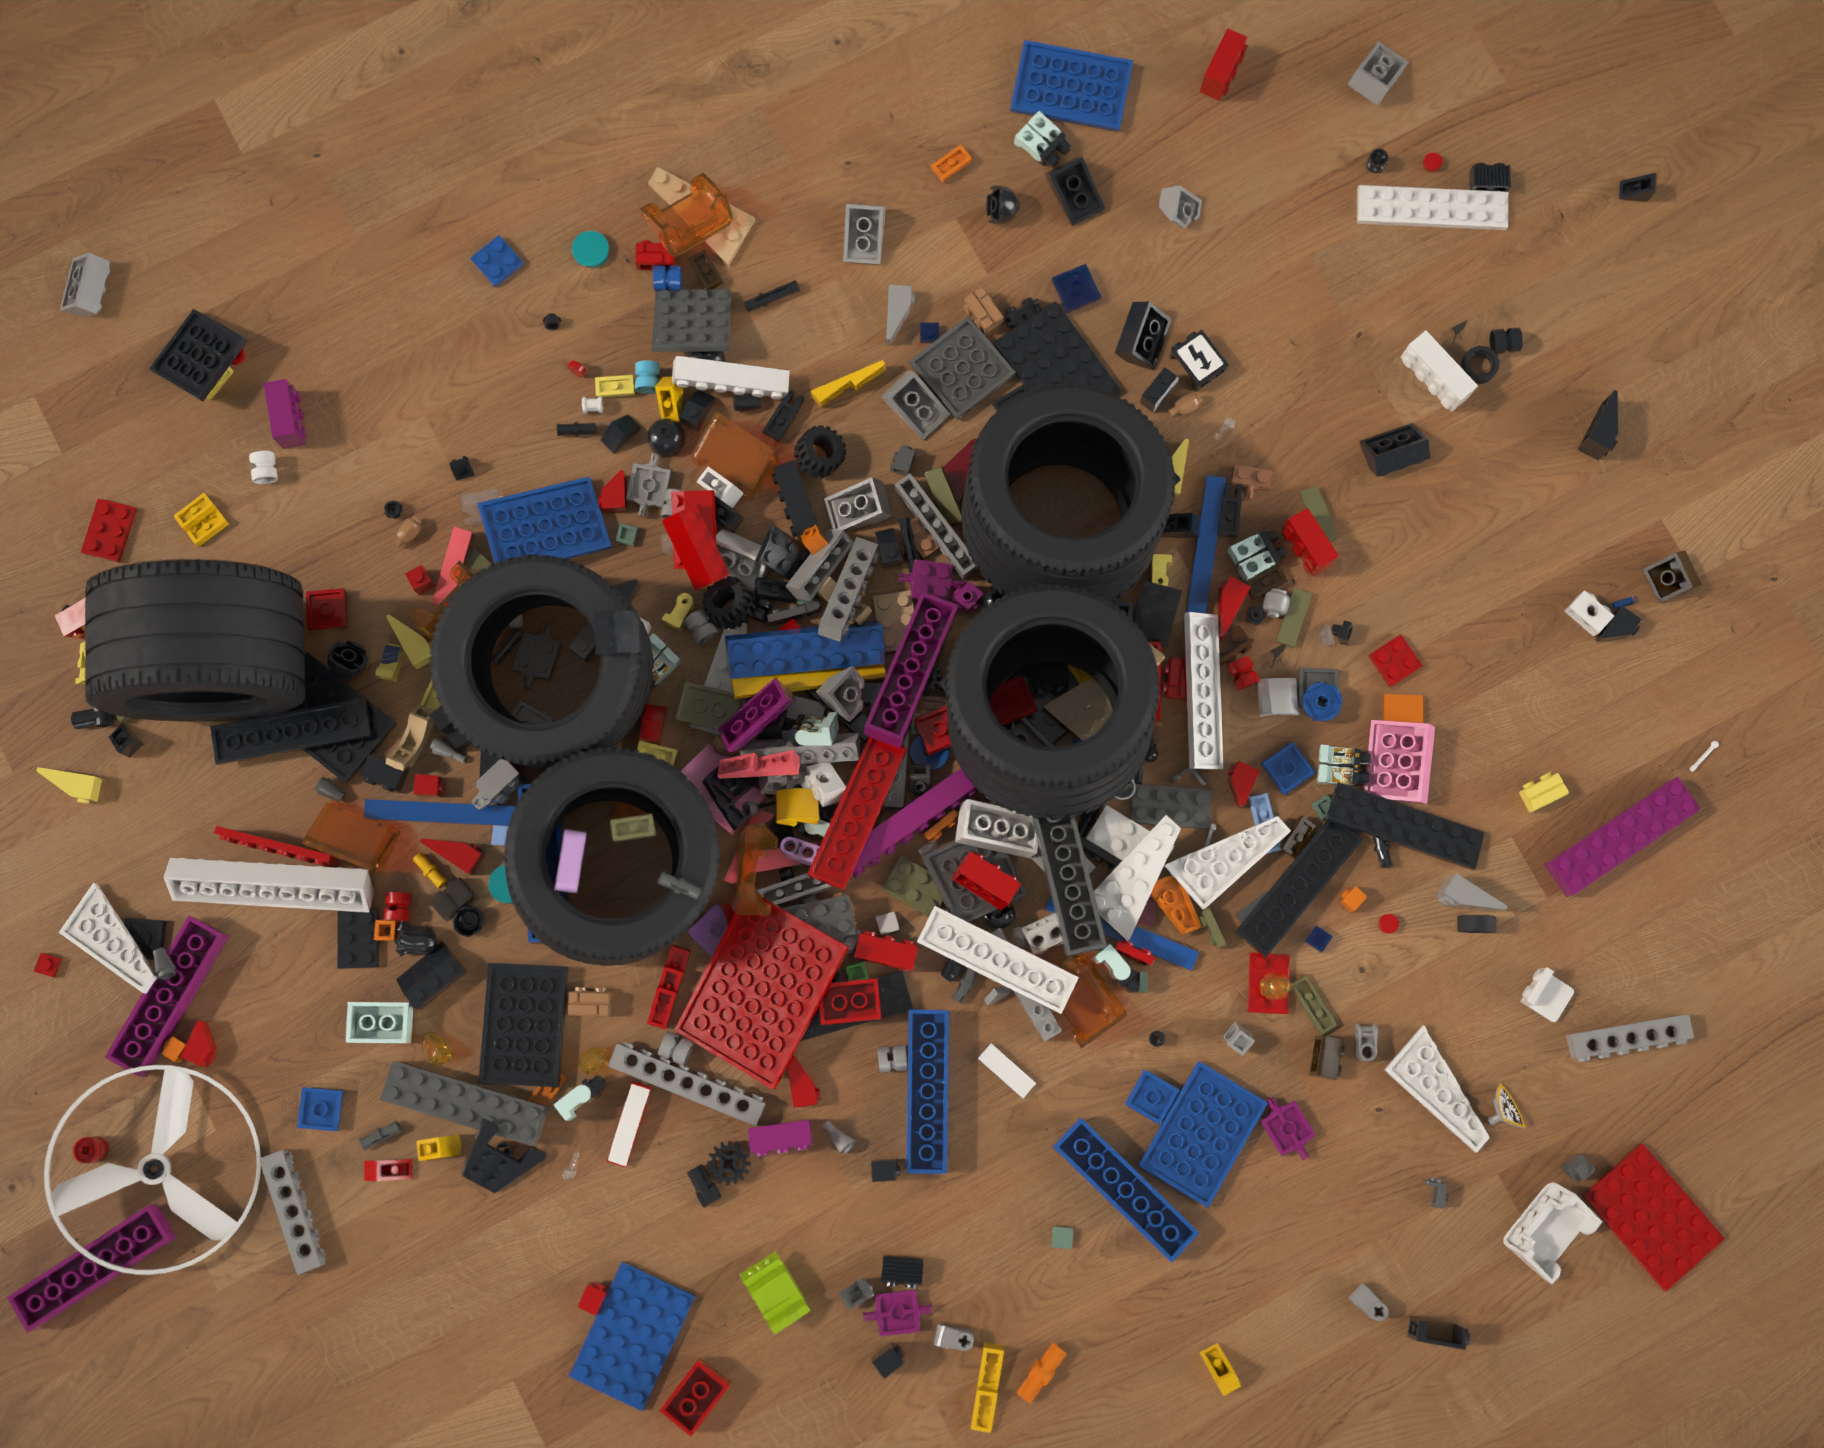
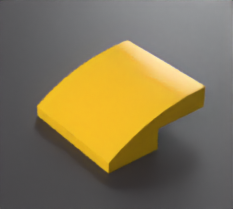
[174,493,229,548]
[776,788,819,826]

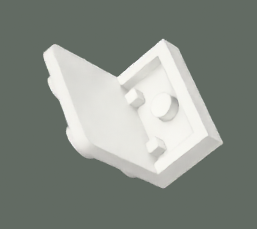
[1520,967,1574,1022]

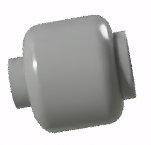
[1263,588,1290,618]

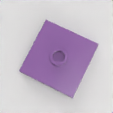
[687,904,727,957]

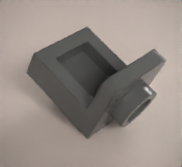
[1423,1177,1449,1209]
[838,1278,874,1311]

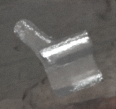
[1213,418,1236,441]
[563,1151,579,1179]

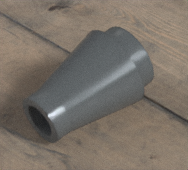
[314,777,346,803]
[153,948,176,979]

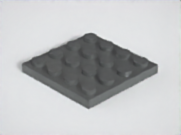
[652,289,731,352]
[909,316,1016,420]
[922,842,1027,923]

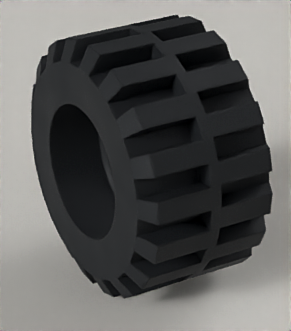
[794,425,847,478]
[702,576,756,630]

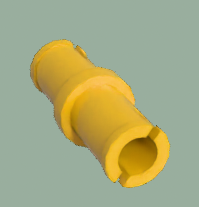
[413,852,448,889]

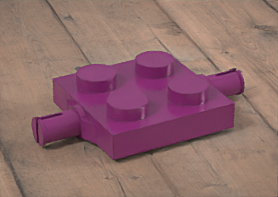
[898,559,964,602]
[1260,1097,1316,1160]
[863,1289,932,1336]

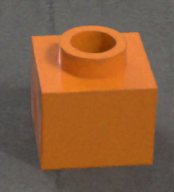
[801,525,828,555]
[1339,886,1367,913]
[374,920,399,942]
[161,1036,187,1062]

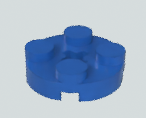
[1302,682,1342,722]
[910,735,949,771]

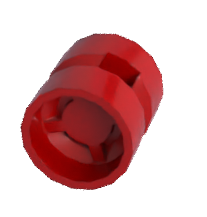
[1227,656,1260,691]
[383,892,412,922]
[73,1136,109,1164]

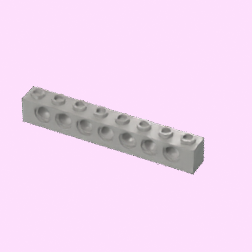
[608,1042,767,1126]

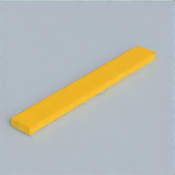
[731,664,886,699]

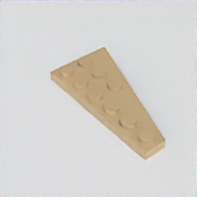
[648,167,755,266]
[1043,644,1165,741]

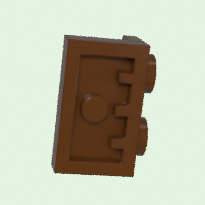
[1219,625,1254,666]

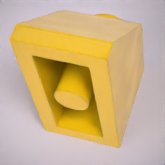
[655,377,684,422]
[417,1134,462,1161]
[1200,1343,1241,1396]

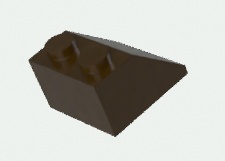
[1643,550,1702,603]
[1309,1035,1345,1080]

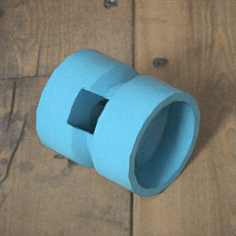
[635,360,660,394]

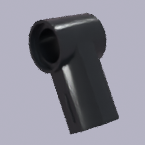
[71,707,114,730]
[687,1164,722,1208]

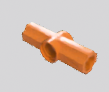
[1016,1342,1067,1404]

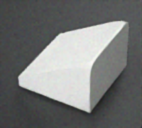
[876,912,900,936]

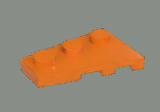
[1150,875,1202,935]

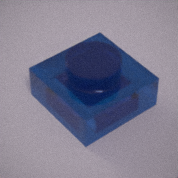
[920,323,939,343]
[1304,925,1333,953]

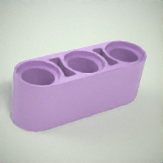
[555,829,586,893]
[780,837,820,866]

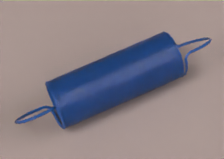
[1607,596,1638,610]

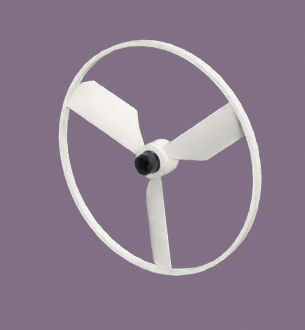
[44,1065,261,1275]

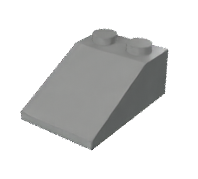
[1347,42,1409,105]
[843,203,886,264]
[881,371,950,440]
[824,477,893,532]
[1435,873,1508,913]

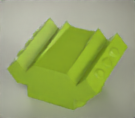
[740,1251,811,1334]

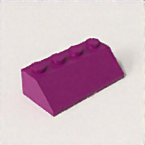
[717,677,796,752]

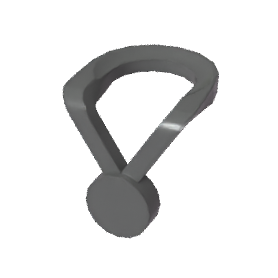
[1170,767,1207,786]

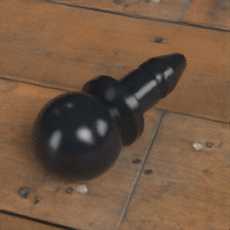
[1145,732,1158,762]

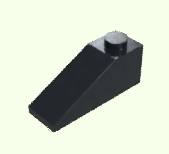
[1161,512,1201,538]

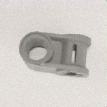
[1354,1023,1378,1062]
[1348,1283,1388,1321]
[934,1323,974,1351]

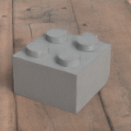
[472,759,526,811]

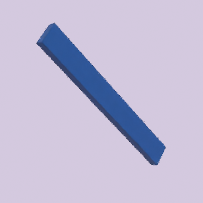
[1186,475,1226,614]
[363,799,516,826]
[1045,896,1199,971]

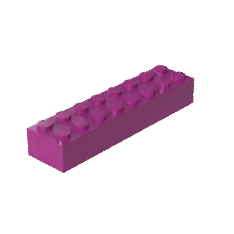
[864,592,958,748]
[850,768,978,879]
[1544,777,1701,897]
[105,915,230,1077]
[7,1204,177,1332]

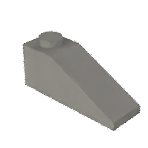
[886,285,915,346]

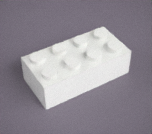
[1401,331,1478,412]
[955,799,1038,858]
[1086,805,1174,860]

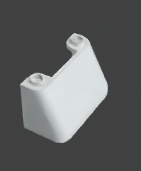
[1503,1183,1602,1284]

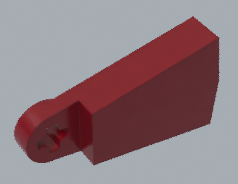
[927,438,977,504]

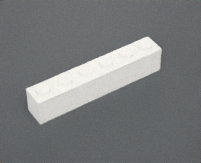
[672,356,789,400]

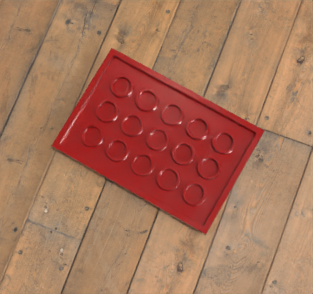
[1581,1143,1725,1292]

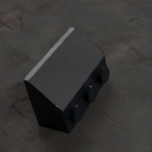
[1115,301,1172,370]
[1359,423,1431,477]
[396,941,468,1010]

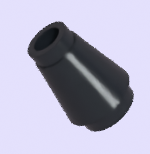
[733,395,761,413]

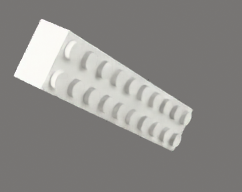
[164,858,374,912]

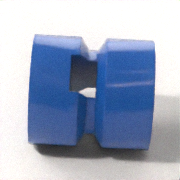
[653,266,682,291]

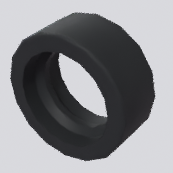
[1461,346,1499,384]
[1457,915,1496,933]

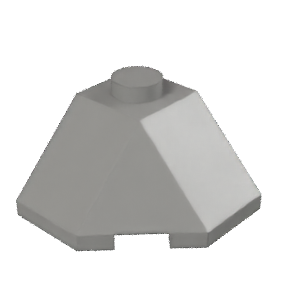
[1159,185,1202,228]
[816,666,864,722]

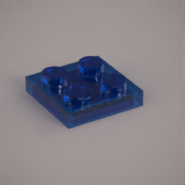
[1051,264,1101,313]

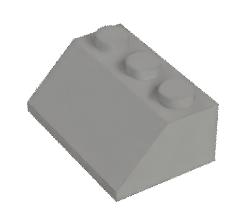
[60,253,110,317]

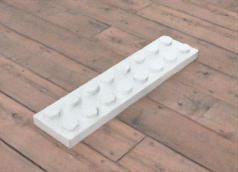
[1357,185,1508,230]
[1184,612,1223,770]
[917,906,1079,1014]

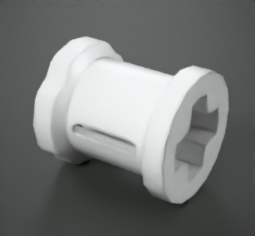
[582,396,603,414]

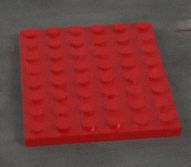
[674,889,849,1090]

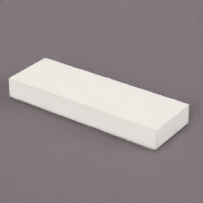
[978,1044,1036,1098]

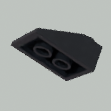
[1045,156,1105,226]
[1577,390,1618,460]

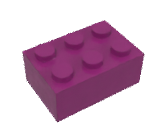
[263,379,307,449]
[748,1119,813,1157]

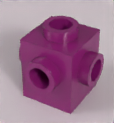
[953,581,983,614]

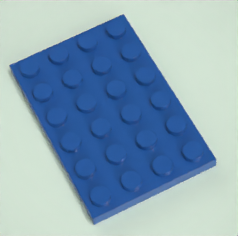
[1010,40,1133,132]
[477,476,612,563]
[1138,1061,1268,1208]
[569,1261,695,1411]

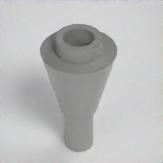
[430,736,466,763]
[823,1120,855,1154]

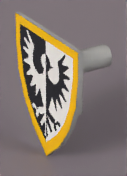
[1488,1083,1526,1129]

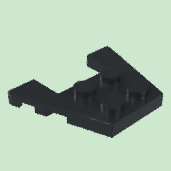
[702,758,775,831]
[461,1118,547,1194]

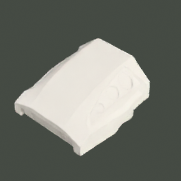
[1257,678,1300,717]

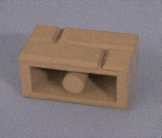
[963,287,1004,334]
[568,987,612,1017]

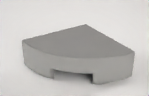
[984,986,1011,1005]

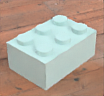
[346,1002,413,1044]

